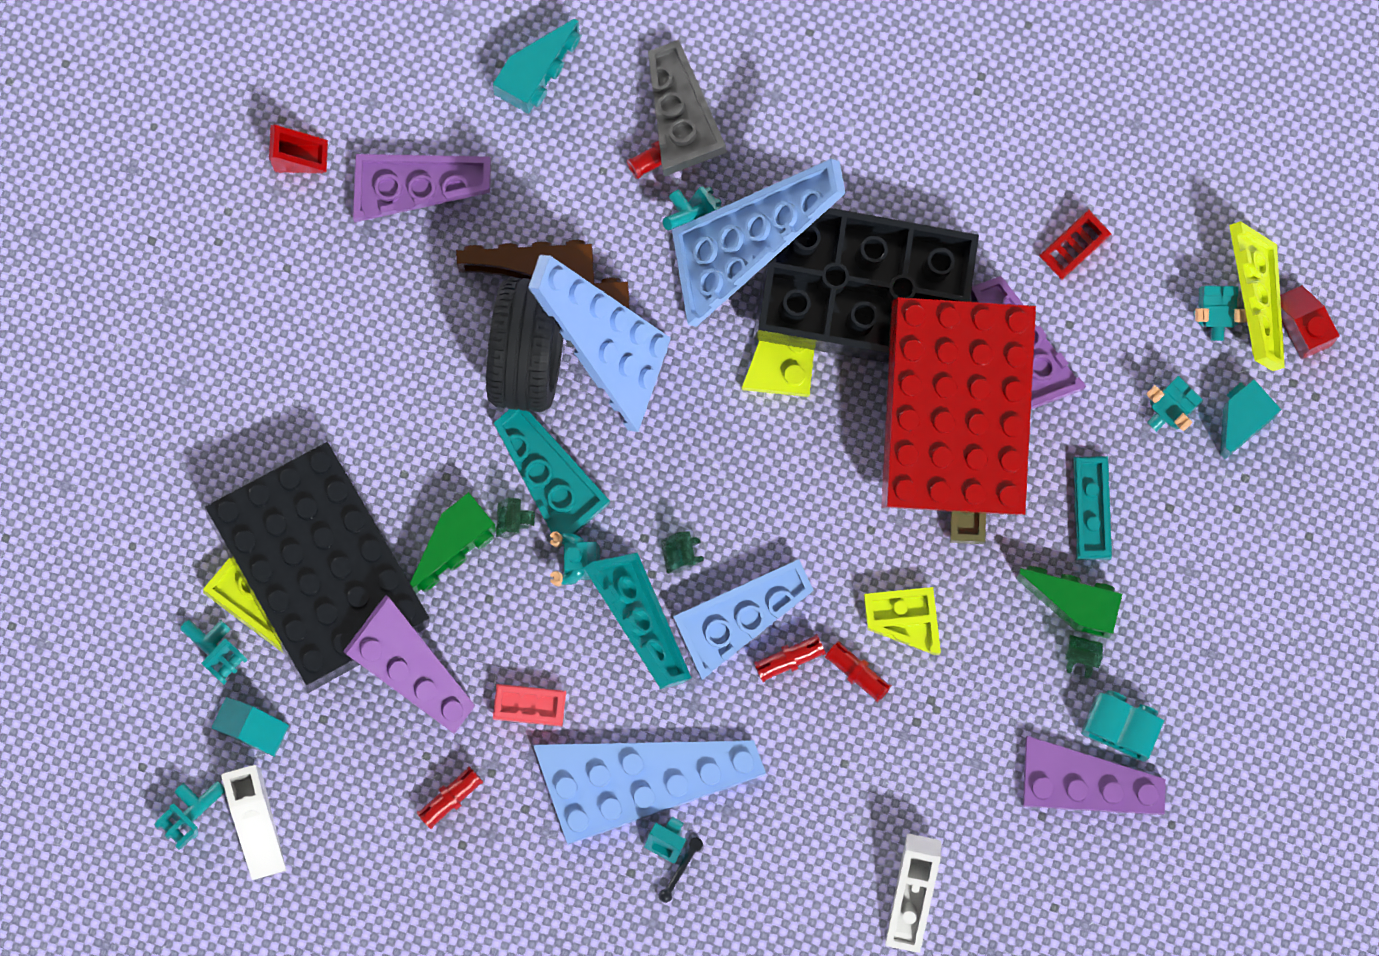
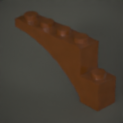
[456,240,630,310]

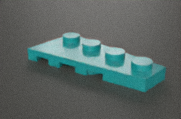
[494,408,611,548]

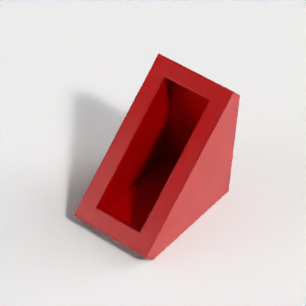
[269,124,328,173]

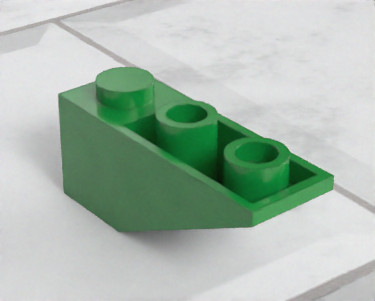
[410,492,496,594]
[1016,566,1122,639]

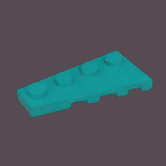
[583,552,692,689]

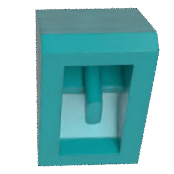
[211,697,290,757]

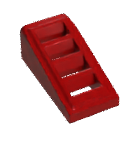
[1039,209,1112,280]

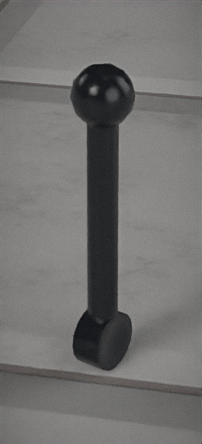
[658,837,703,903]

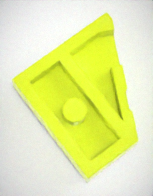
[864,587,941,655]

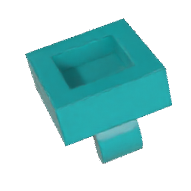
[644,817,687,864]

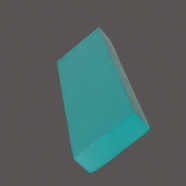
[1073,456,1112,560]

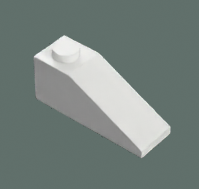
[885,833,942,953]

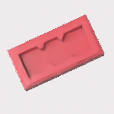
[493,684,566,727]

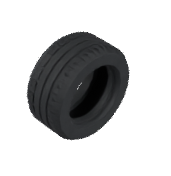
[486,277,564,412]

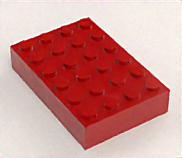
[881,297,1036,516]

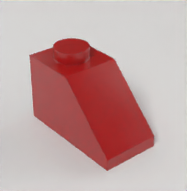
[1280,285,1340,360]

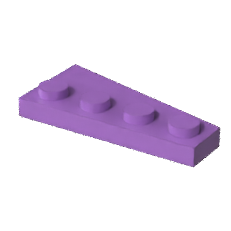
[353,154,491,223]
[971,276,1087,410]
[343,595,475,734]
[1023,736,1166,815]

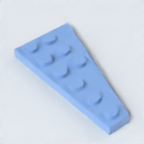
[672,159,846,327]
[528,255,671,432]
[533,741,766,845]

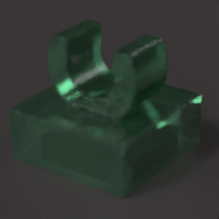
[496,497,535,538]
[661,531,704,574]
[1065,634,1103,678]

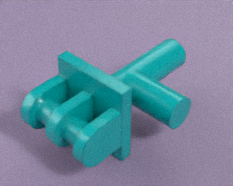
[662,186,722,230]
[180,620,248,685]
[154,781,225,850]

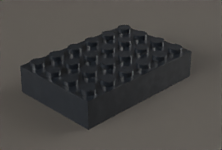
[753,208,979,363]
[204,441,430,694]

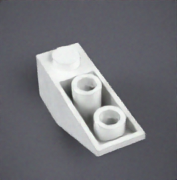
[221,765,287,880]

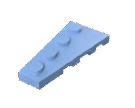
[673,559,814,680]

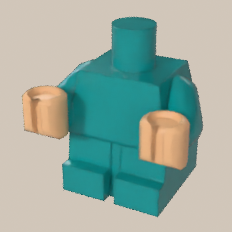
[1194,286,1247,341]
[1146,375,1203,432]
[550,532,600,587]

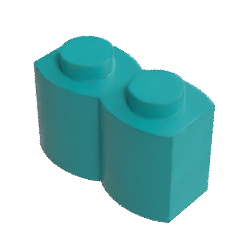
[1081,690,1165,762]

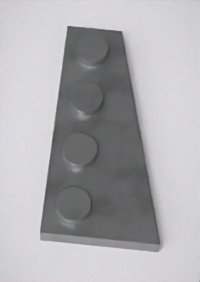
[648,40,727,177]

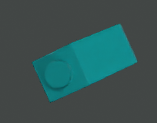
[1220,379,1282,460]

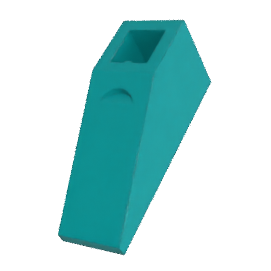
[492,18,581,114]

